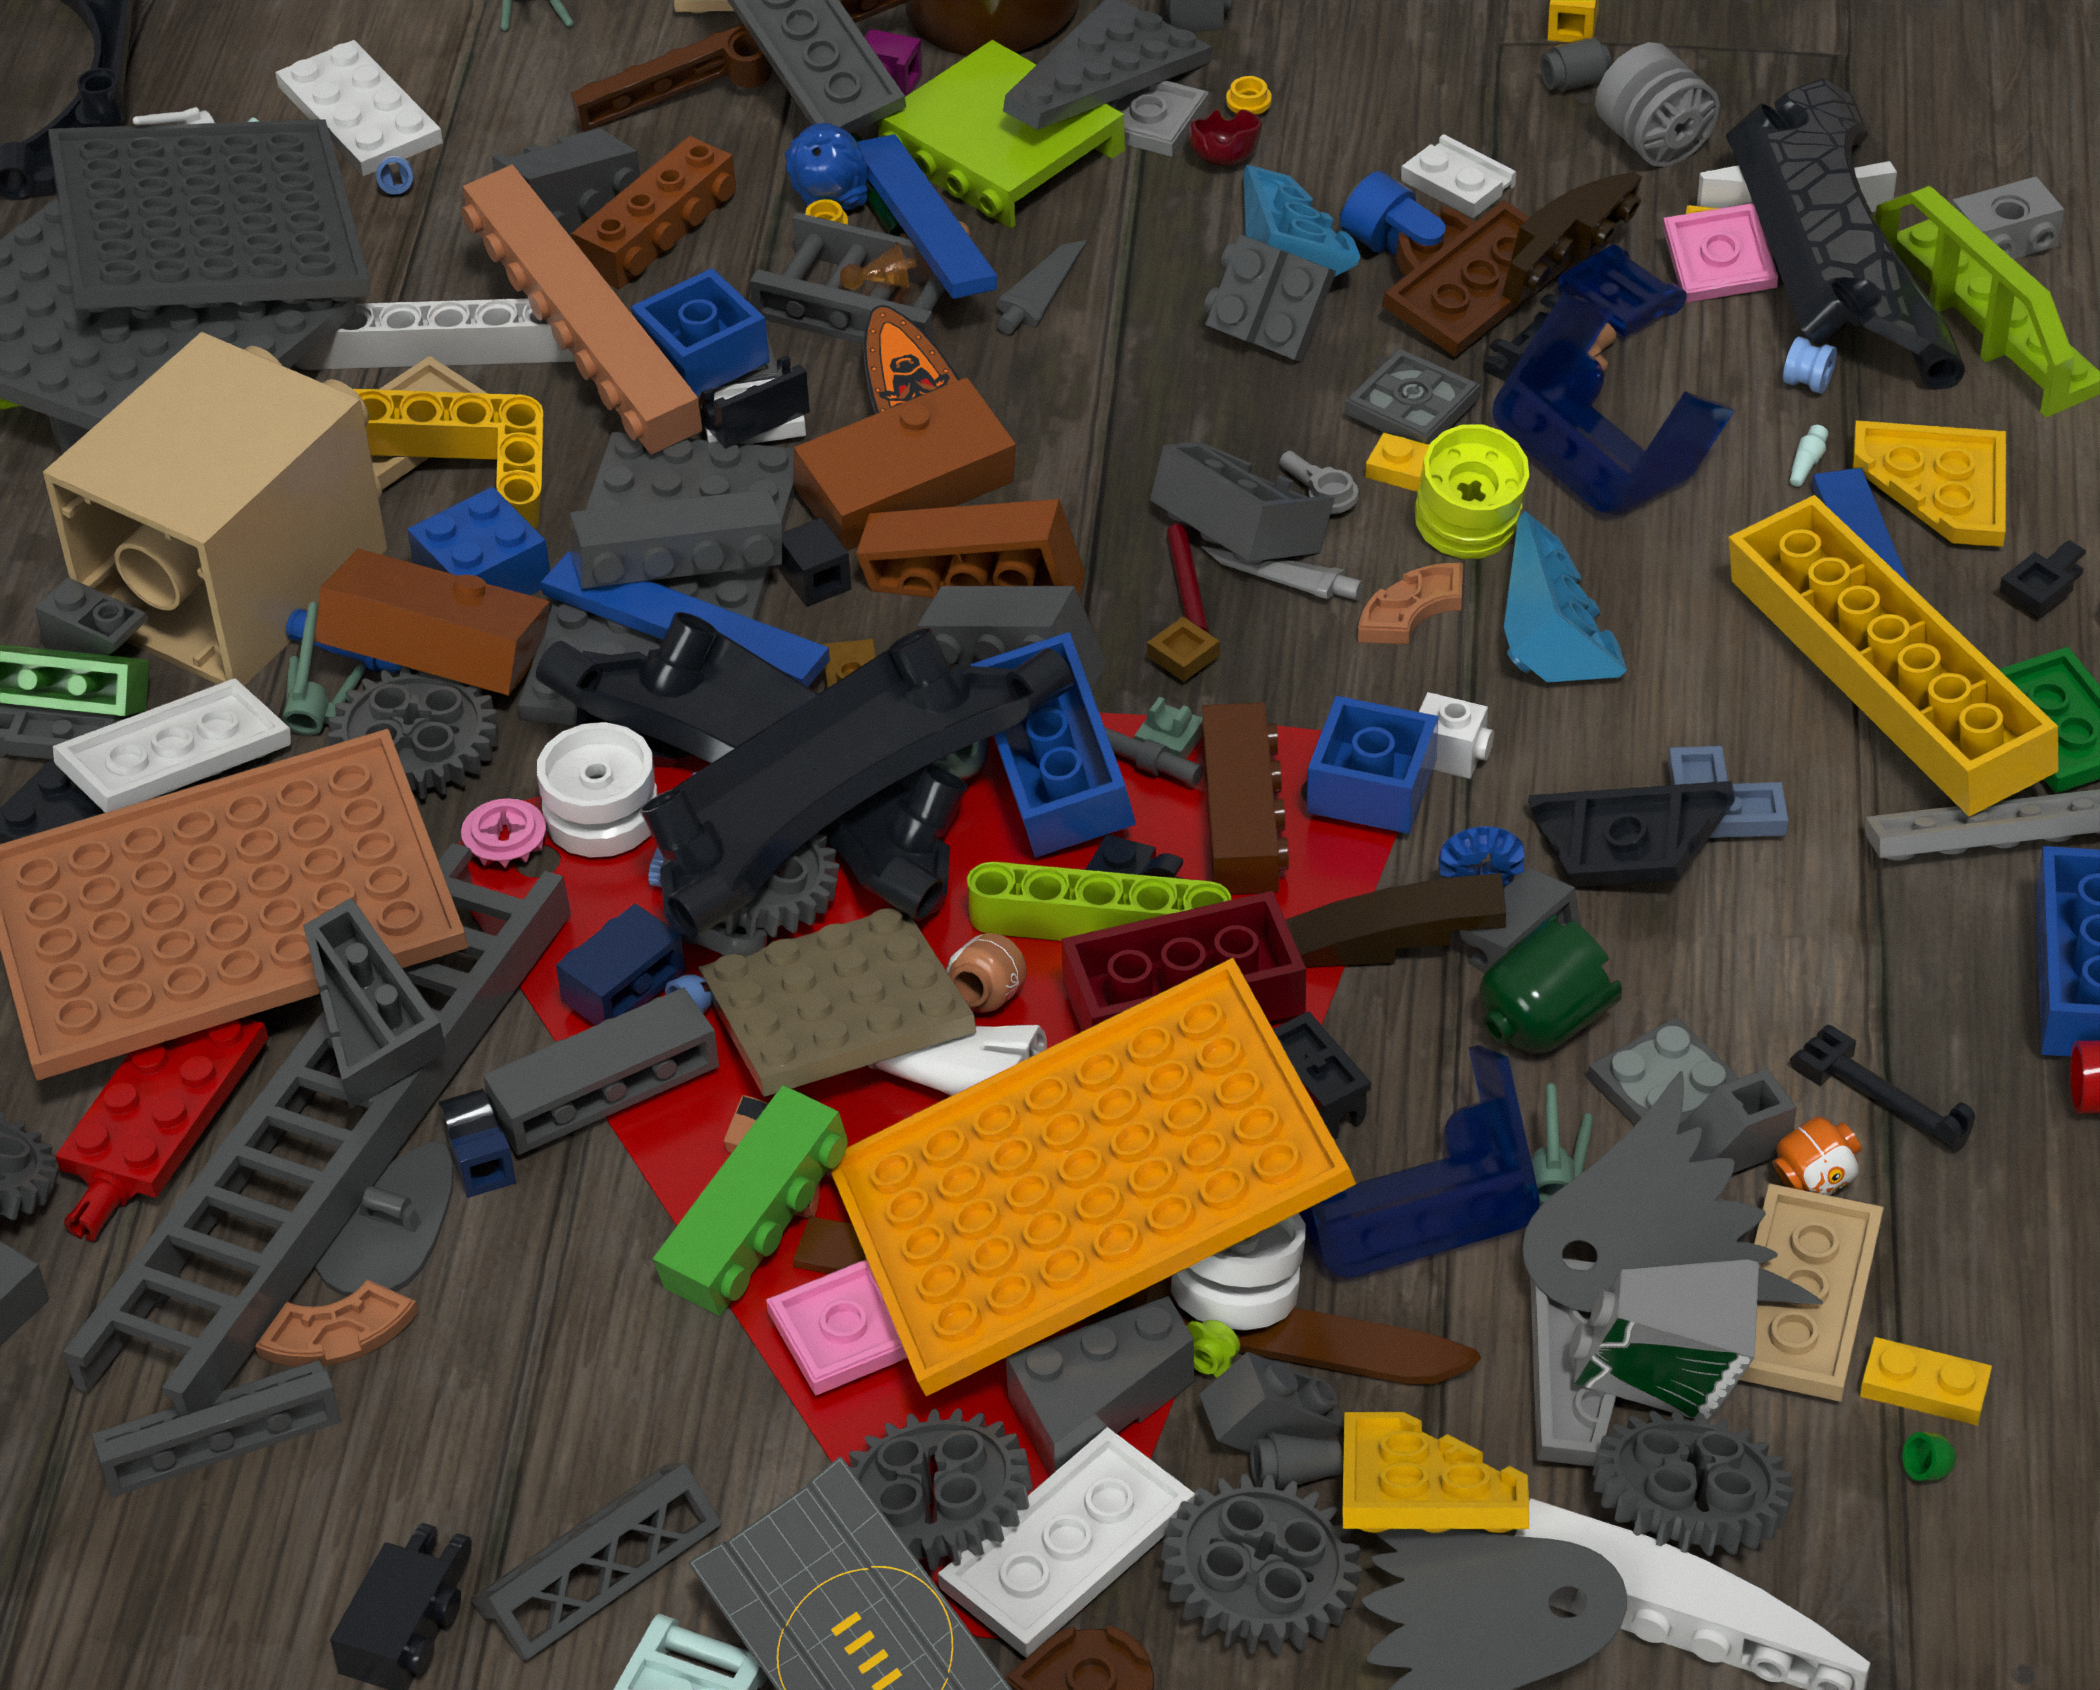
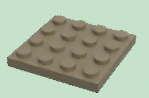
[699,908,976,1097]

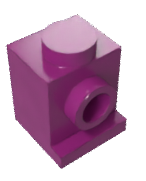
[865,29,923,97]

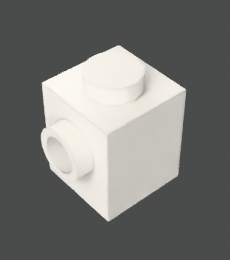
[1419,692,1494,779]

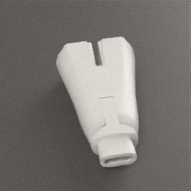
[868,1025,1047,1096]

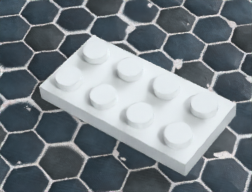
[275,40,443,177]
[53,678,291,813]
[938,1427,1196,1658]

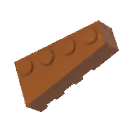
[856,499,1086,598]

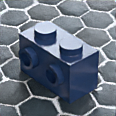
[556,903,686,1025]

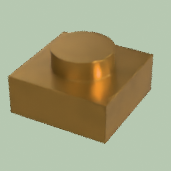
[1147,617,1220,682]

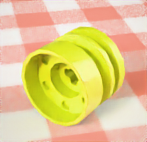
[1414,424,1529,559]

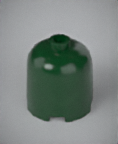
[1479,915,1622,1054]

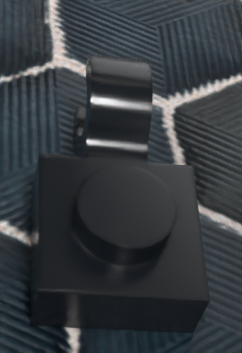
[2000,540,2086,618]
[1085,834,1184,879]

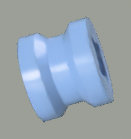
[1783,336,1837,394]

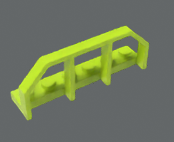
[1875,186,2100,418]

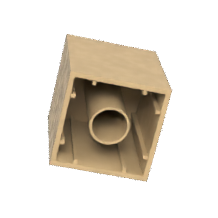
[43,332,387,686]

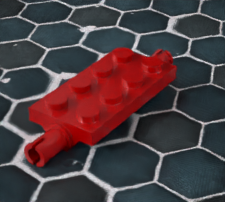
[55,1014,269,1241]

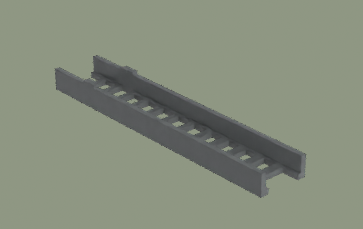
[63,843,571,1417]

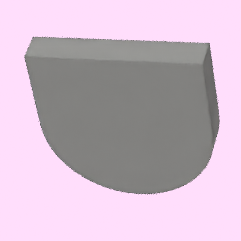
[1106,80,1209,157]

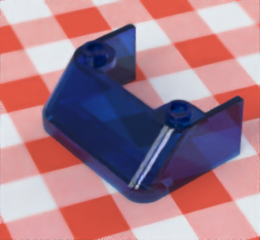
[1493,291,1735,515]
[1299,1045,1540,1278]

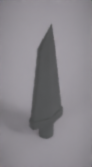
[996,240,1088,334]

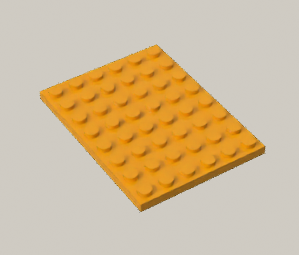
[830,958,1356,1396]

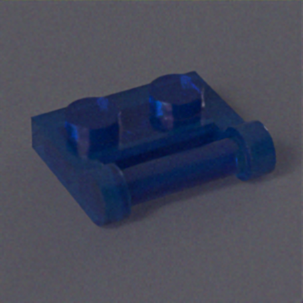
[1558,244,1687,337]

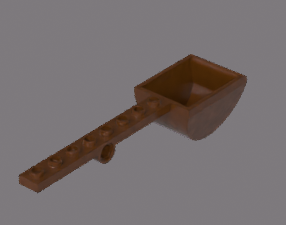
[571,0,1080,132]

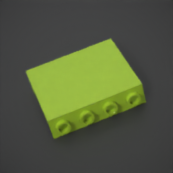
[878,40,1125,229]

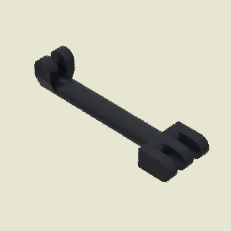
[1790,1025,1975,1152]

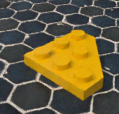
[1853,421,2006,547]
[1343,1412,1529,1533]

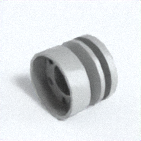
[1595,42,1720,167]

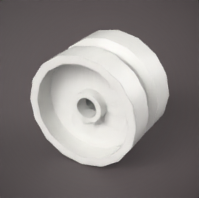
[537,722,658,858]
[1171,1213,1306,1330]

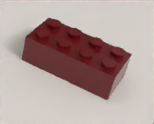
[1061,891,1306,1032]

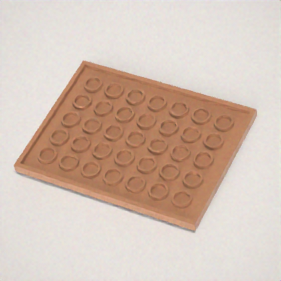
[0,729,469,1081]

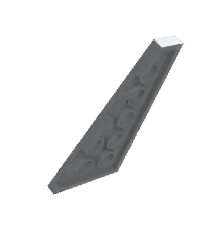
[1003,0,1213,130]

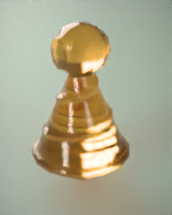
[840,242,917,290]

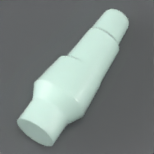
[1790,425,1829,487]

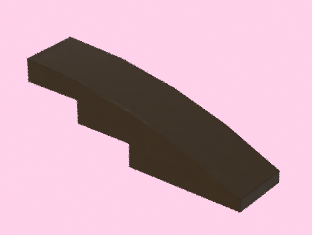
[1285,873,1506,967]

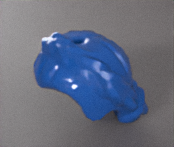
[785,123,868,210]

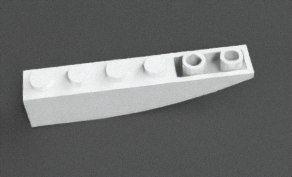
[1515,1498,1870,1690]

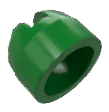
[1902,1432,1957,1481]

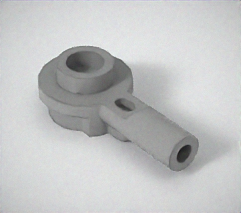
[1279,451,1359,515]

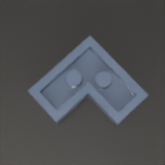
[1668,746,1788,838]

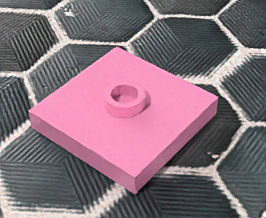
[1663,203,1778,303]
[766,1259,908,1396]

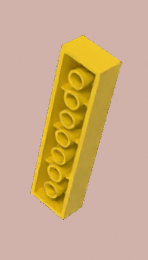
[1728,495,2058,817]

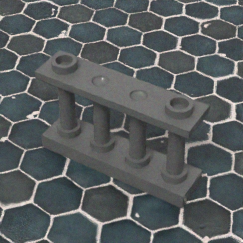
[750,212,947,344]

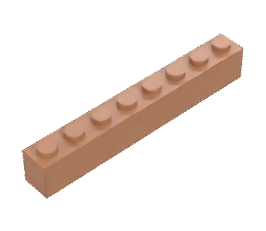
[461,164,702,455]

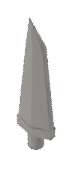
[1200,546,1363,600]

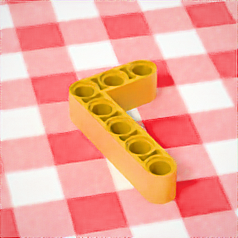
[353,389,543,530]

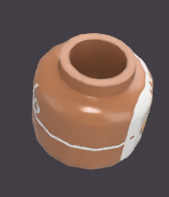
[946,933,1027,1013]

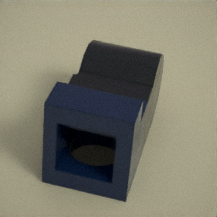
[439,1089,516,1198]

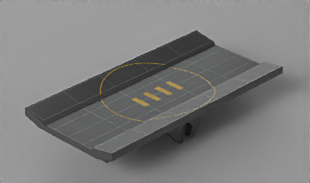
[688,1456,1012,1690]

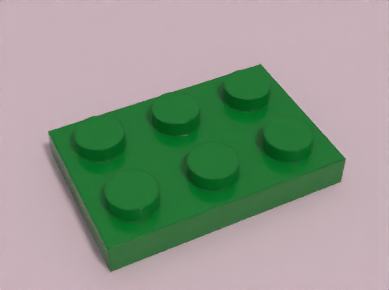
[1999,647,2100,794]

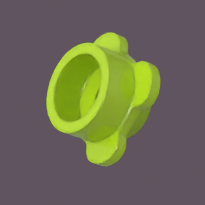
[1187,1320,1240,1378]

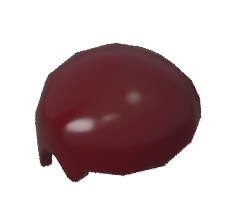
[1187,109,1262,166]

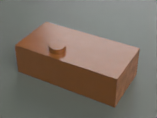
[793,377,1016,551]
[314,548,550,696]

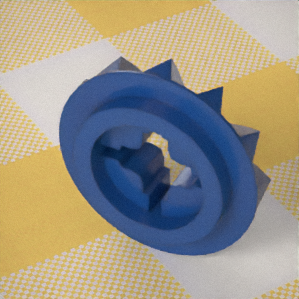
[1438,826,1525,886]

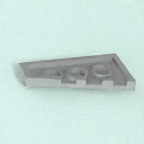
[1530,1259,1616,1466]

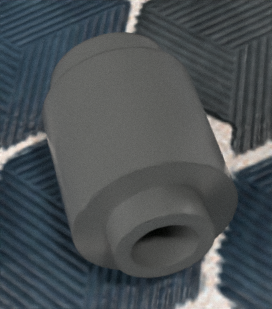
[1540,37,1611,92]

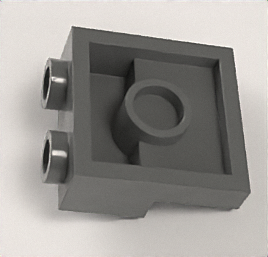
[1204,234,1336,361]

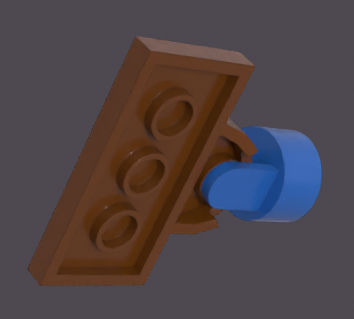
[1340,171,1575,357]

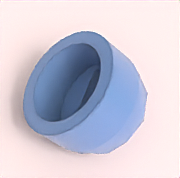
[376,156,414,194]
[665,974,712,1014]

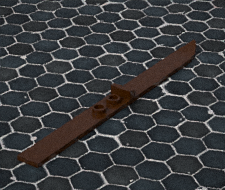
[793,1216,1481,1384]

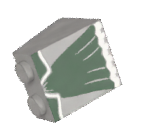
[1569,1259,1759,1423]

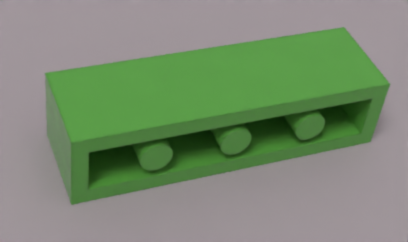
[0,644,149,716]
[653,1085,848,1317]

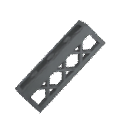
[91,1360,341,1498]
[470,1462,722,1660]

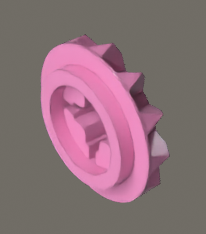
[461,798,547,869]

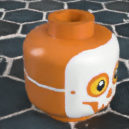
[1772,1116,1862,1196]

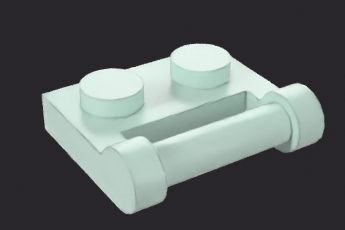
[613,1614,768,1690]

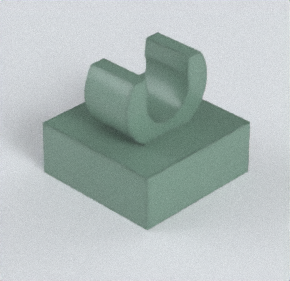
[1134,697,1202,759]

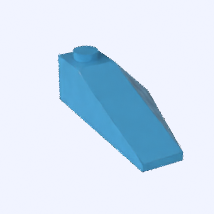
[1244,164,1360,277]
[1504,511,1627,682]

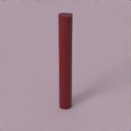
[1167,524,1209,633]

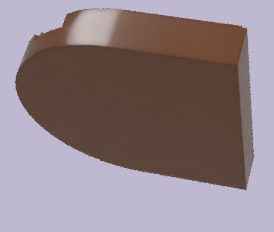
[1004,1626,1154,1690]

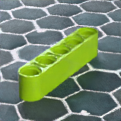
[967,862,1231,941]

